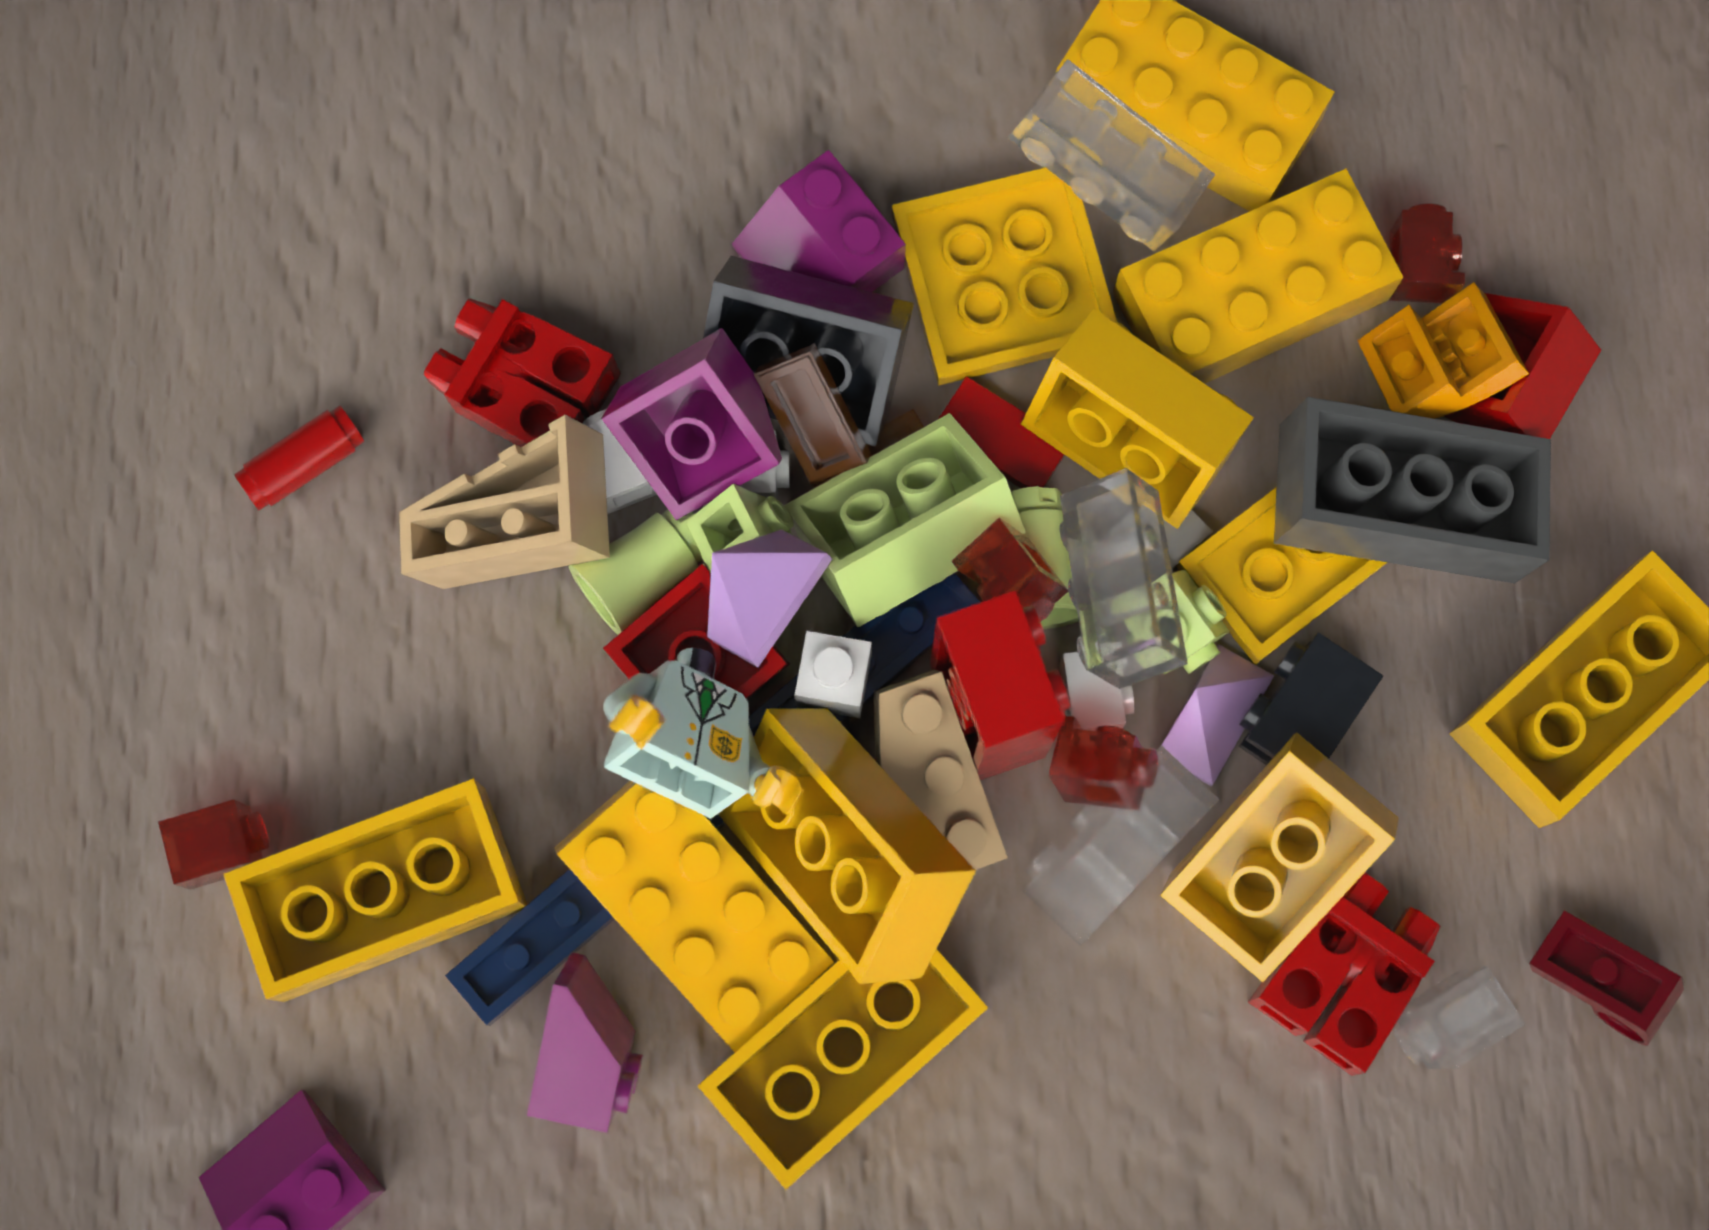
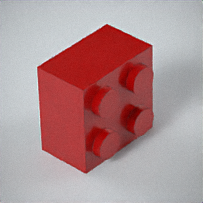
[603,564,790,700]

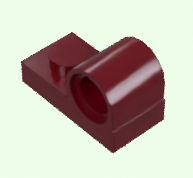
[1529,910,1684,1046]

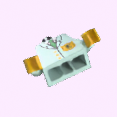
[603,648,806,818]

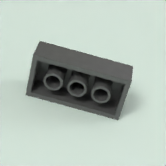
[1274,397,1551,584]

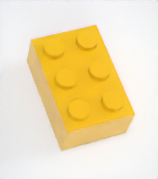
[1021,308,1254,529]
[1160,732,1399,982]

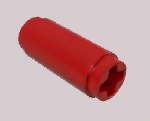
[234,405,365,511]

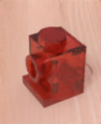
[1389,203,1465,304]
[951,518,1069,622]
[1048,716,1158,811]

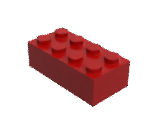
[930,590,1070,781]

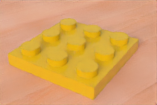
[891,161,1117,386]

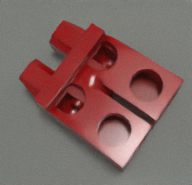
[423,298,621,447]
[1248,872,1441,1076]

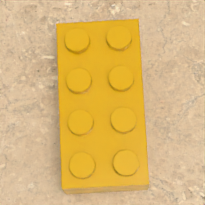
[1051,0,1335,211]
[1113,168,1404,384]
[1449,550,1709,828]
[719,708,976,984]
[223,778,528,1002]
[555,780,834,1052]
[698,949,988,1189]

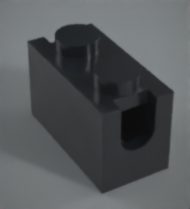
[1238,632,1384,765]

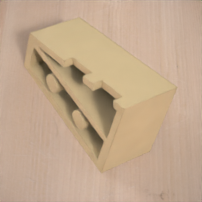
[399,415,610,589]
[873,670,1008,870]

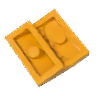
[1357,282,1529,419]

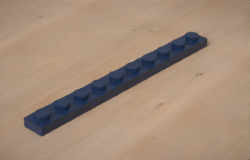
[445,573,980,1026]

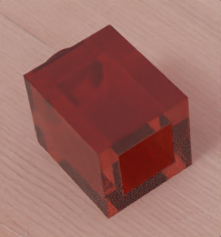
[158,799,269,890]

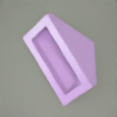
[707,530,832,667]
[1156,644,1274,786]

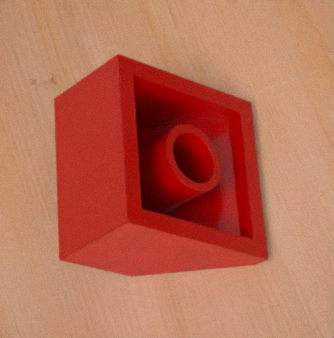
[1445,293,1601,439]

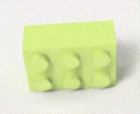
[784,413,1026,627]

